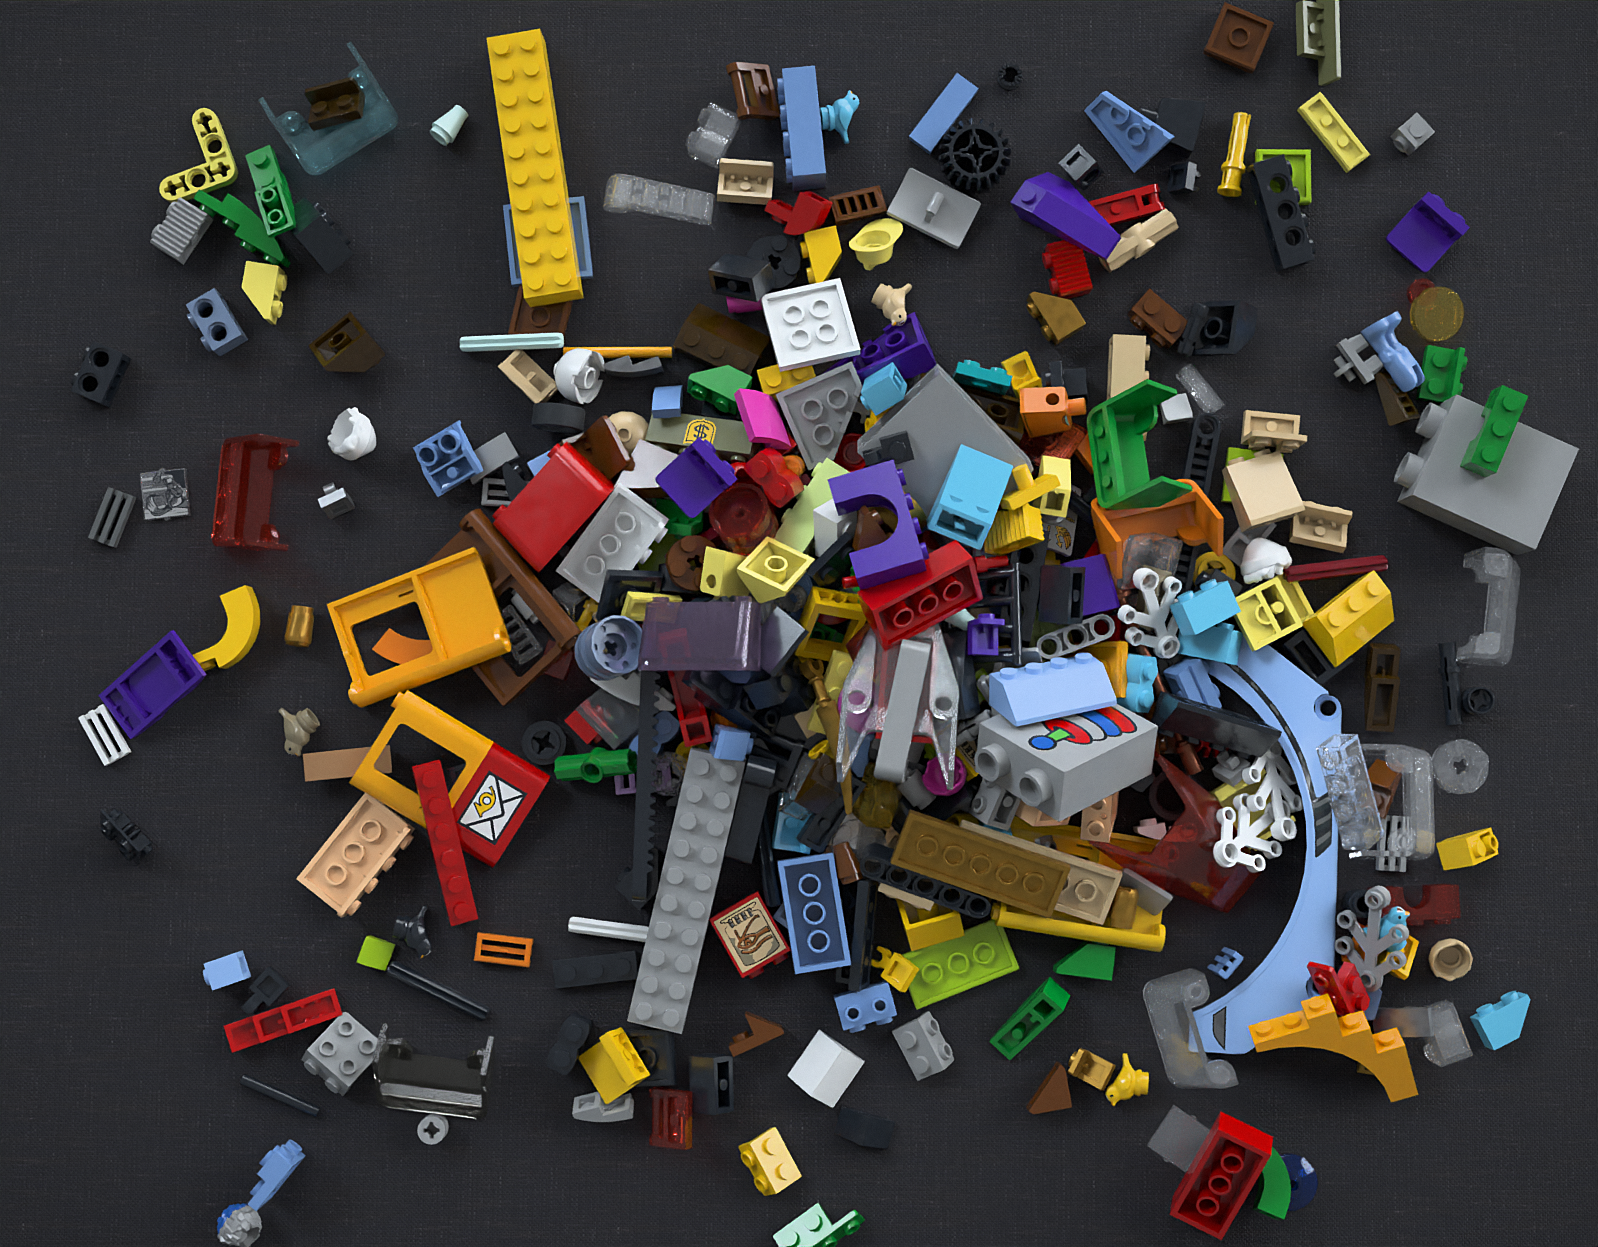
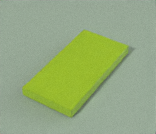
[902,919,1019,1009]

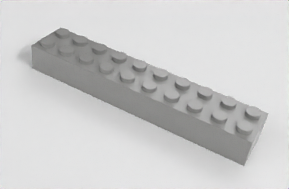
[627,746,747,1034]

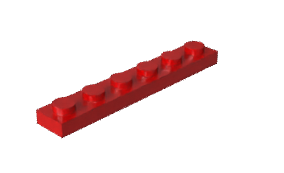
[412,760,478,927]

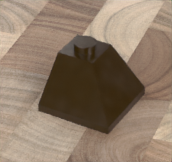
[308,312,386,372]

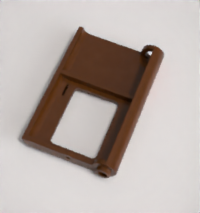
[424,509,582,706]

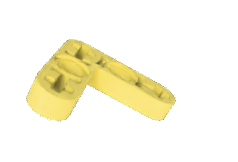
[159,108,238,203]

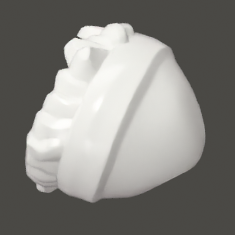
[327,407,376,460]
[1240,537,1292,584]

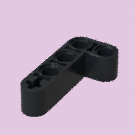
[724,755,777,865]

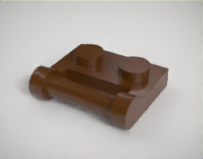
[726,62,780,120]

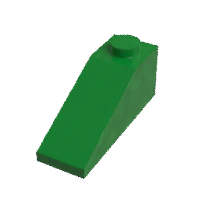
[989,977,1071,1060]

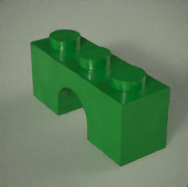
[1460,385,1528,478]

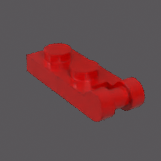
[1089,184,1165,225]

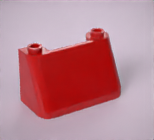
[492,442,615,572]

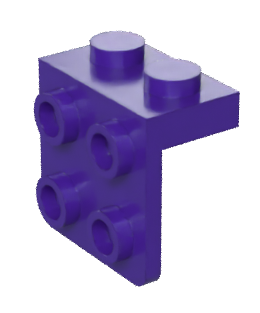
[1386,191,1470,273]
[655,437,737,519]

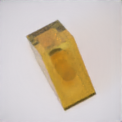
[852,762,898,829]

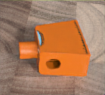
[1020,387,1086,438]

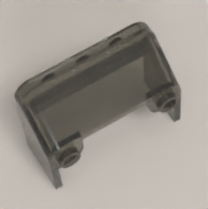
[372,1023,495,1119]

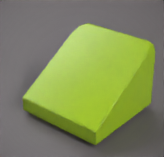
[357,935,396,971]

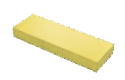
[1297,92,1370,173]

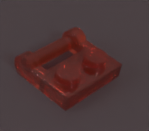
[649,1087,692,1150]

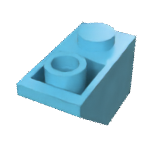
[1470,991,1530,1050]

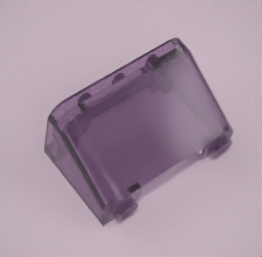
[638,596,761,671]

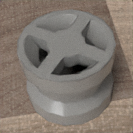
[417,1113,449,1145]

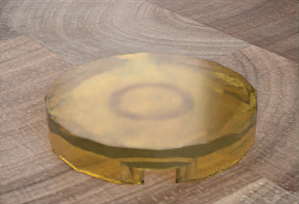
[1410,286,1464,341]

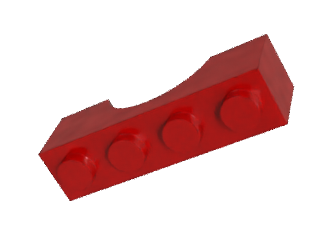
[659,628,713,747]

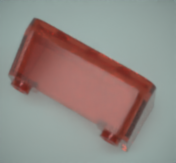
[212,433,299,552]

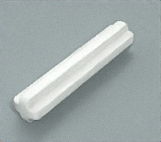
[568,917,649,942]

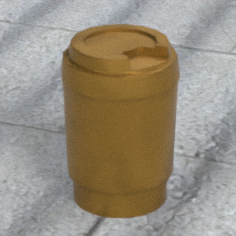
[285,605,314,647]
[1109,886,1139,929]

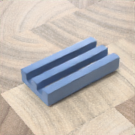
[1207,947,1243,979]

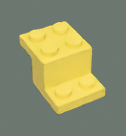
[1233,572,1314,652]

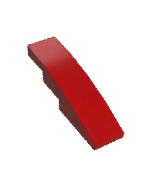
[224,988,343,1053]

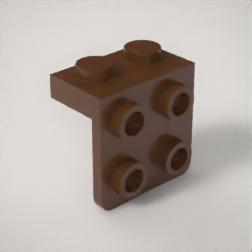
[559,415,630,481]

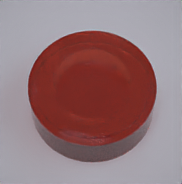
[1407,278,1437,307]

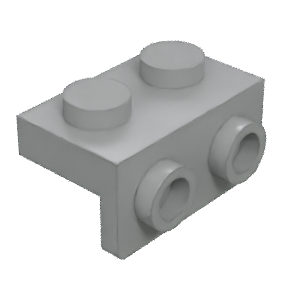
[892,1011,954,1081]

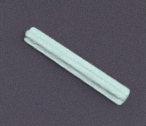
[460,333,564,352]

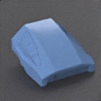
[413,420,483,497]

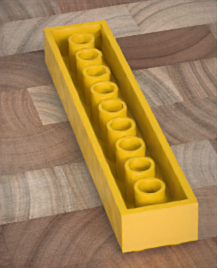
[487,29,584,307]

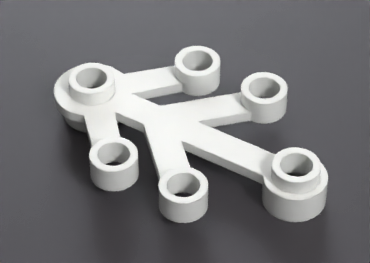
[1117,568,1182,658]
[1242,740,1303,841]
[1213,793,1290,873]

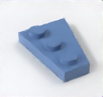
[1084,91,1175,173]

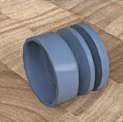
[575,615,647,681]

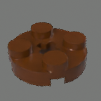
[665,535,718,592]

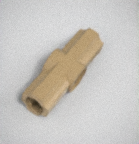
[1099,209,1179,273]

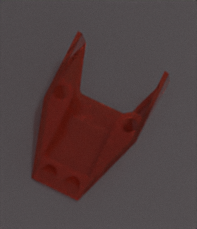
[1087,750,1263,913]

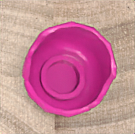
[922,753,967,796]

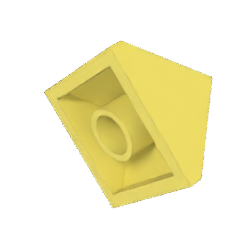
[737,536,815,604]

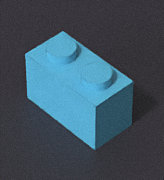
[860,362,907,416]
[1169,579,1241,636]
[1177,622,1243,665]

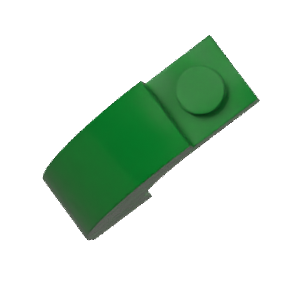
[1252,1146,1291,1221]

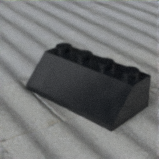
[1150,691,1282,759]

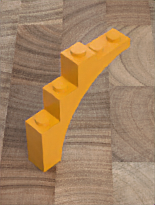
[1248,993,1418,1102]

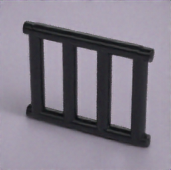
[941,562,1022,666]

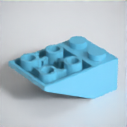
[927,444,1013,550]

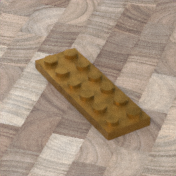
[891,809,1071,918]

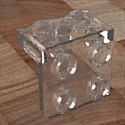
[1117,532,1183,590]

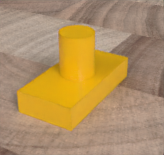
[1000,464,1061,511]

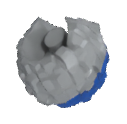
[217,1203,262,1247]

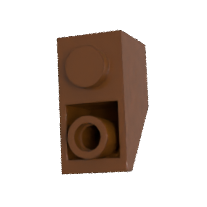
[852,504,892,551]

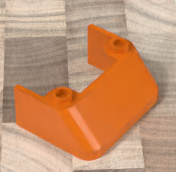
[1091,479,1224,579]

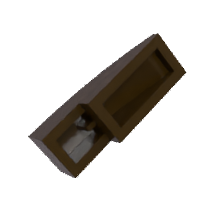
[1364,643,1401,732]

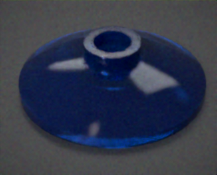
[1280,1154,1318,1211]

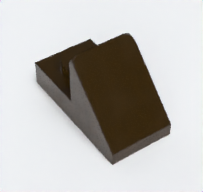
[794,752,840,815]

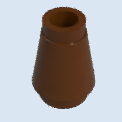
[832,841,863,885]

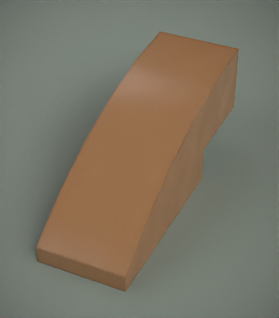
[303,745,392,782]

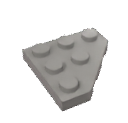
[776,361,863,470]

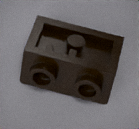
[304,77,365,131]

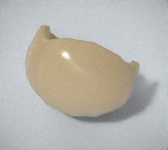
[1428,938,1473,981]

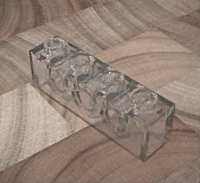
[1316,734,1385,850]

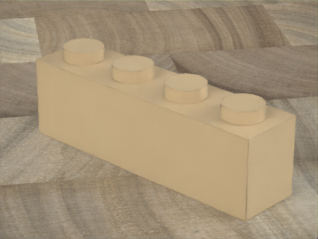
[1107,334,1150,441]

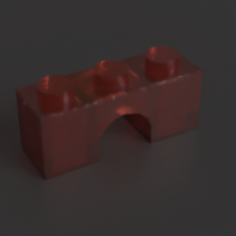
[1368,883,1461,925]

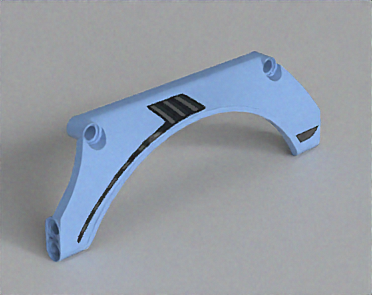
[1191,636,1342,1054]

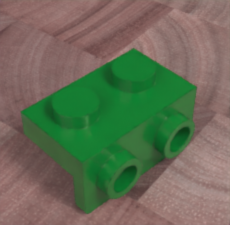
[651,498,704,539]

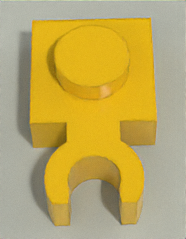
[871,946,919,992]

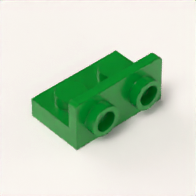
[1416,345,1467,404]

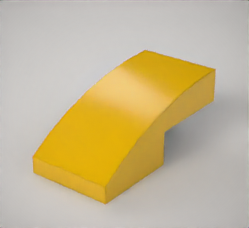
[1001,351,1042,399]

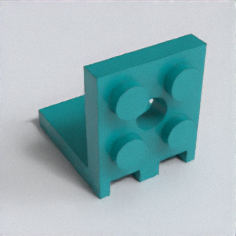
[952,360,1012,395]

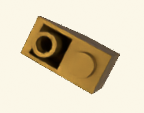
[1026,292,1086,345]

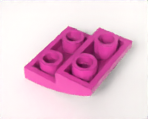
[734,388,791,450]

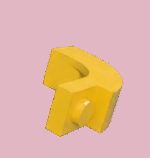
[193,585,260,671]

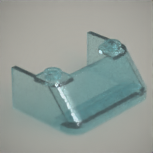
[258,42,398,175]

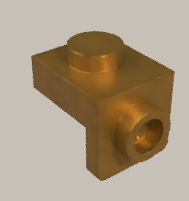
[1068,1048,1116,1091]

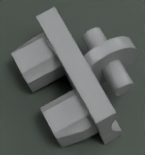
[1333,334,1384,385]

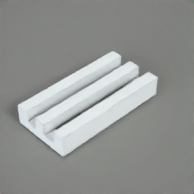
[78,704,131,766]

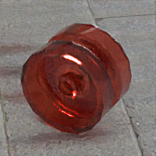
[709,483,779,555]

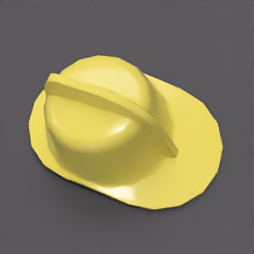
[849,218,903,270]

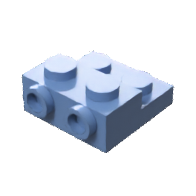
[248,1140,305,1211]

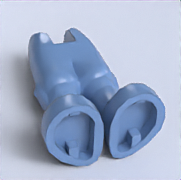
[1361,311,1425,392]

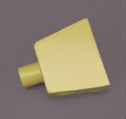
[700,546,750,600]

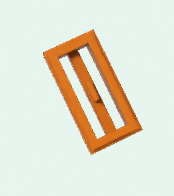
[474,932,534,967]

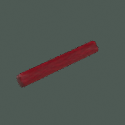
[1283,555,1388,583]

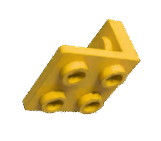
[579,1027,650,1104]

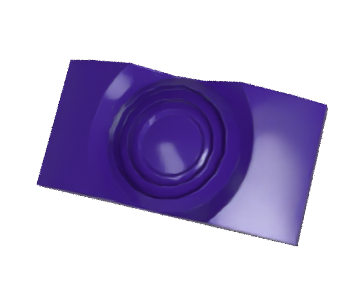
[99,630,207,739]

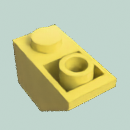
[242,261,287,325]
[1033,455,1071,518]

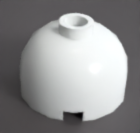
[554,348,605,404]

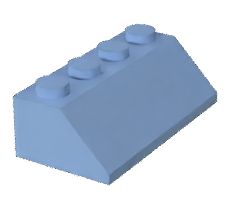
[989,652,1117,727]

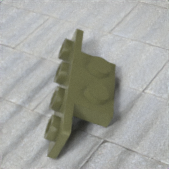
[1296,0,1341,86]

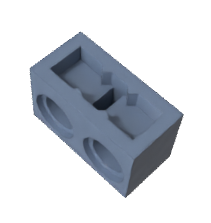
[186,288,248,356]

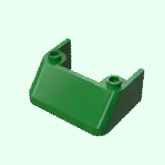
[1087,379,1193,510]

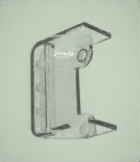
[1347,744,1435,860]

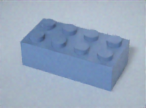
[777,66,826,191]
[777,852,851,974]

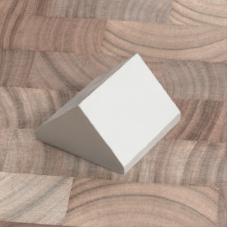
[787,1029,865,1108]

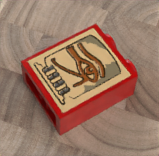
[709,890,791,979]

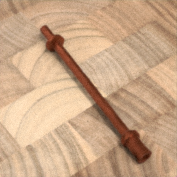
[1109,568,1204,776]

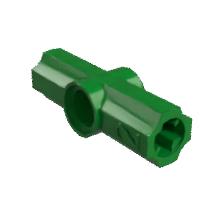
[554,747,637,783]

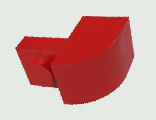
[765,191,833,235]

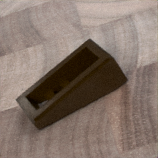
[1374,371,1420,426]

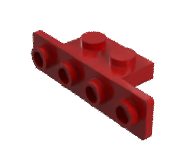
[1306,961,1370,1018]

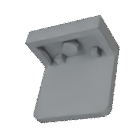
[301,1012,384,1096]

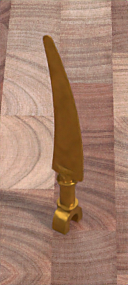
[799,660,852,815]

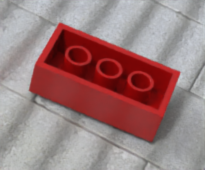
[1170,1112,1273,1240]

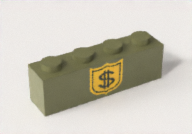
[645,414,761,463]

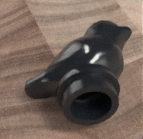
[392,905,432,959]

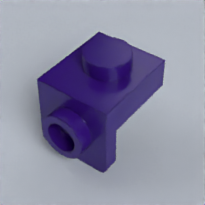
[967,613,1005,657]

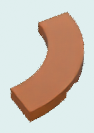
[372,628,433,664]

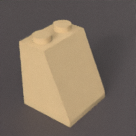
[1222,449,1305,532]

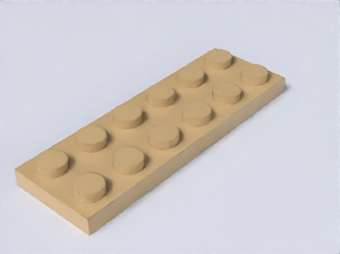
[960,820,1123,925]

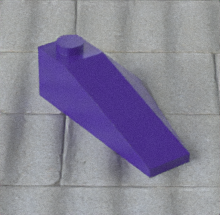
[1010,172,1121,260]
[822,312,937,386]

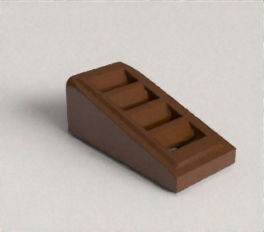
[828,185,887,227]

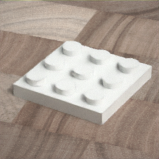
[760,278,860,372]

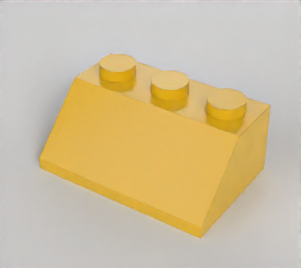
[1302,570,1394,667]

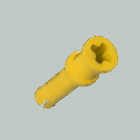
[1217,112,1251,197]

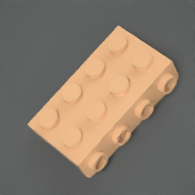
[297,793,415,918]

